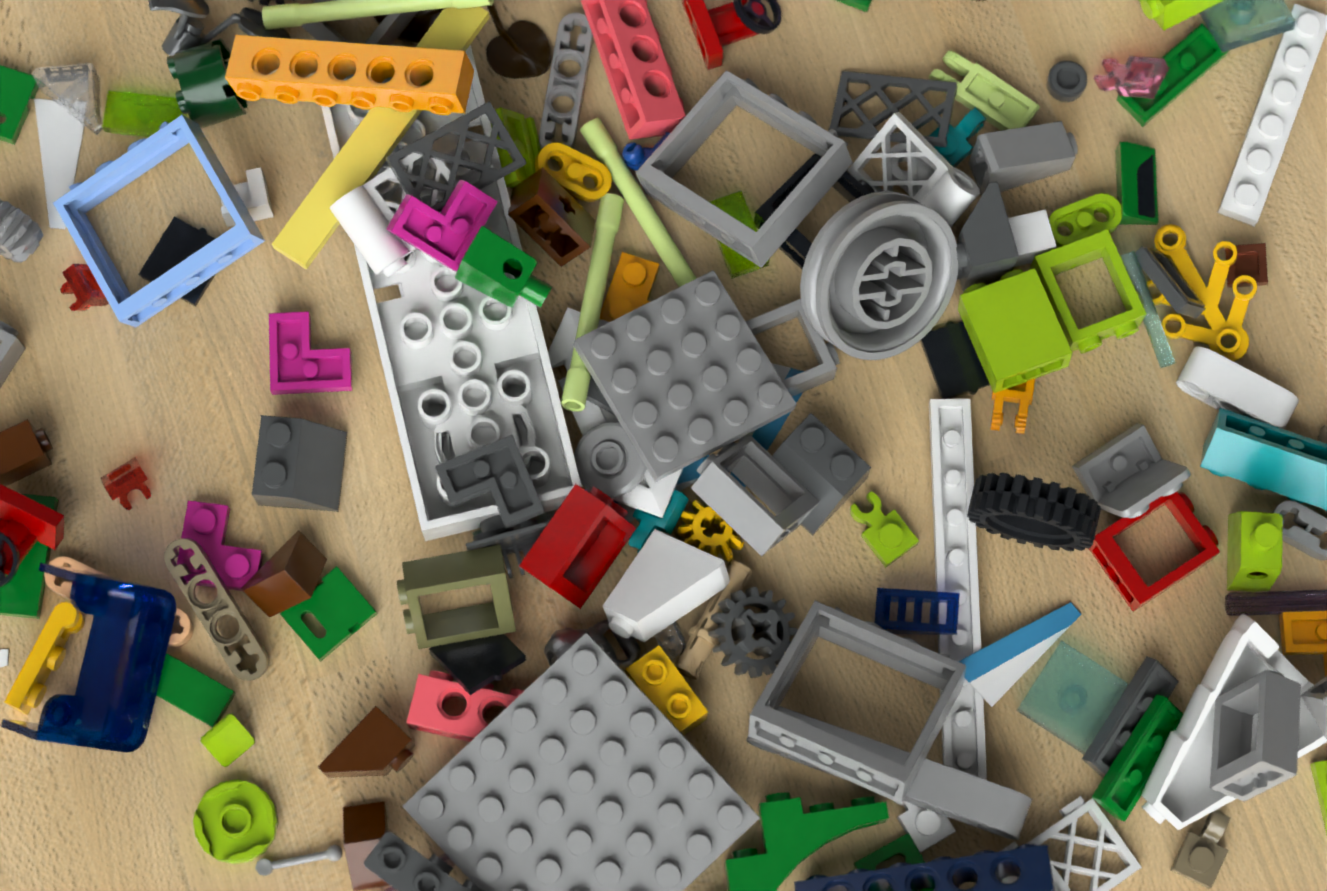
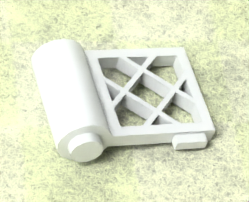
[848,112,980,228]
[330,146,458,278]
[1001,796,1142,891]

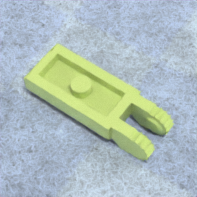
[929,51,1040,131]

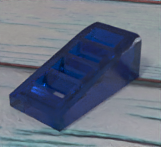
[875,588,960,635]

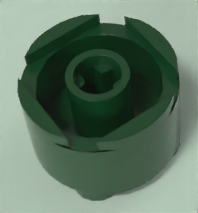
[167,38,247,128]

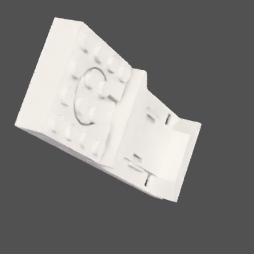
[321,45,582,541]

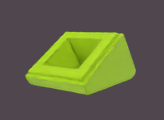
[200,713,255,767]

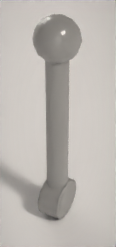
[256,845,343,876]

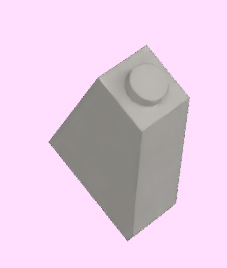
[969,121,1078,196]

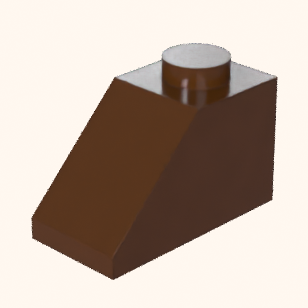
[318,706,415,778]

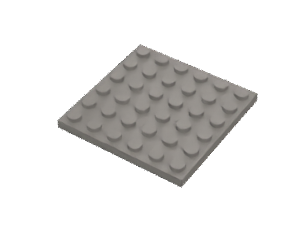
[402,633,760,891]

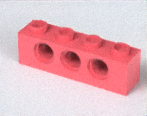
[581,0,686,140]
[406,671,524,742]

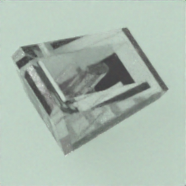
[31,63,102,135]

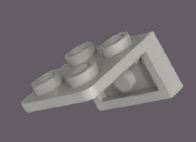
[1072,423,1191,518]

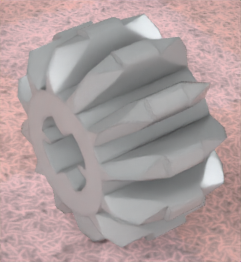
[0,199,43,263]

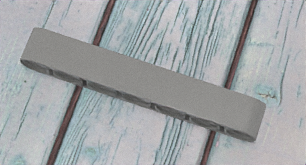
[746,706,1032,840]

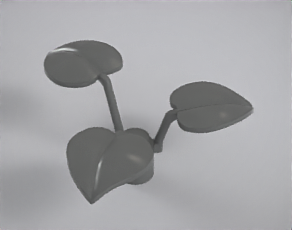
[148,0,291,56]

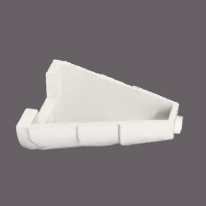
[1141,614,1327,830]

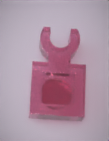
[1093,56,1169,99]

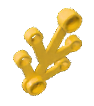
[1142,224,1257,362]

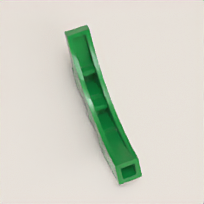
[724,792,889,891]

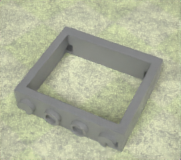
[635,70,853,268]
[748,601,967,804]

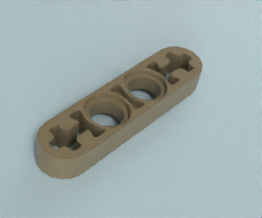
[164,538,269,681]

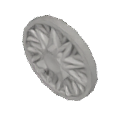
[574,422,647,498]

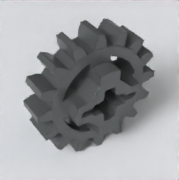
[709,587,798,678]

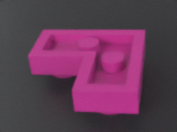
[386,180,498,272]
[269,312,353,395]
[174,500,264,591]

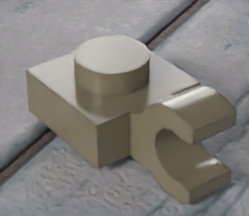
[1171,810,1231,889]

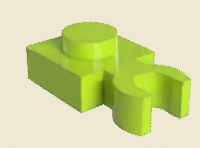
[850,491,919,568]

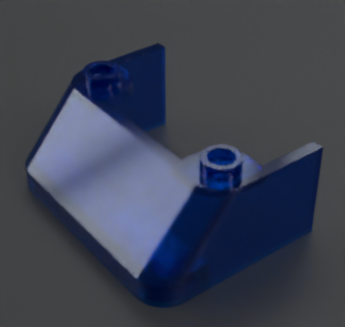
[1,562,177,753]

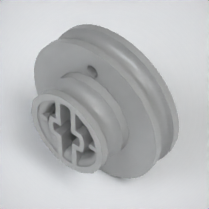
[800,191,958,360]

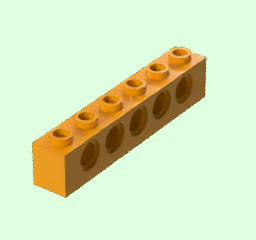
[225,35,474,115]

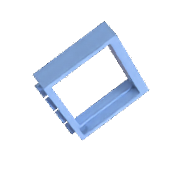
[53,115,265,327]

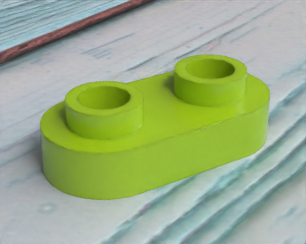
[1048,193,1122,248]

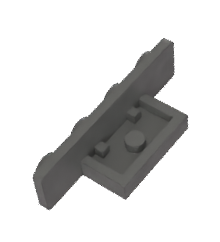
[364,831,483,891]

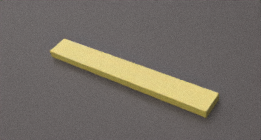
[272,7,490,269]

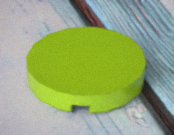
[193,779,278,864]

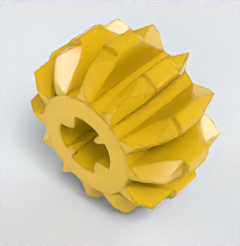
[678,499,744,562]

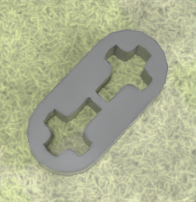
[1272,501,1327,560]

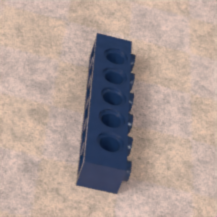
[794,844,1055,891]

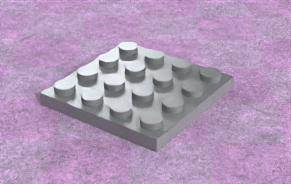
[573,270,797,482]

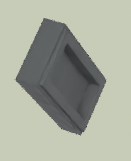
[1132,246,1206,318]

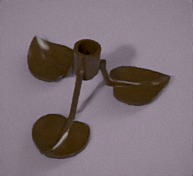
[374,3,551,79]

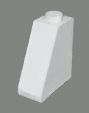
[603,529,730,642]

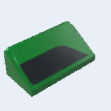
[1115,142,1158,225]

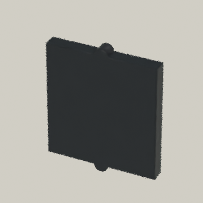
[138,217,216,307]
[920,321,990,399]
[429,634,526,695]

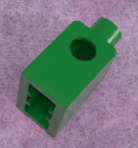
[455,226,553,308]

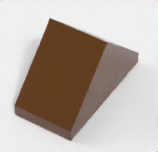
[241,530,327,618]
[343,801,390,891]

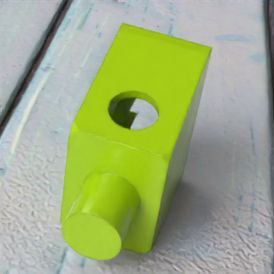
[1227,511,1283,593]

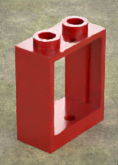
[519,484,636,609]
[1089,492,1220,612]

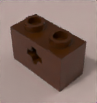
[508,167,595,267]

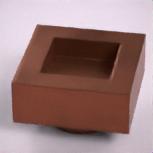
[1225,243,1268,288]

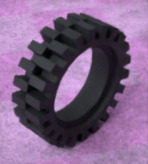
[967,473,1101,551]

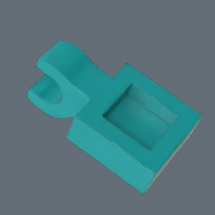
[929,108,986,168]
[628,490,689,553]

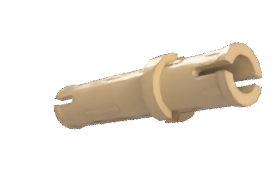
[675,560,753,680]

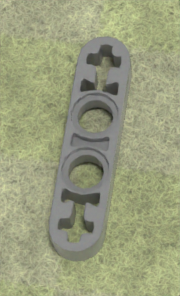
[539,13,593,161]

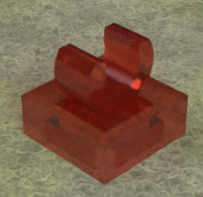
[60,264,109,311]
[100,457,151,511]

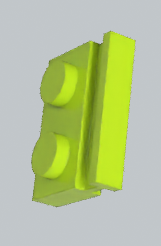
[490,107,541,188]

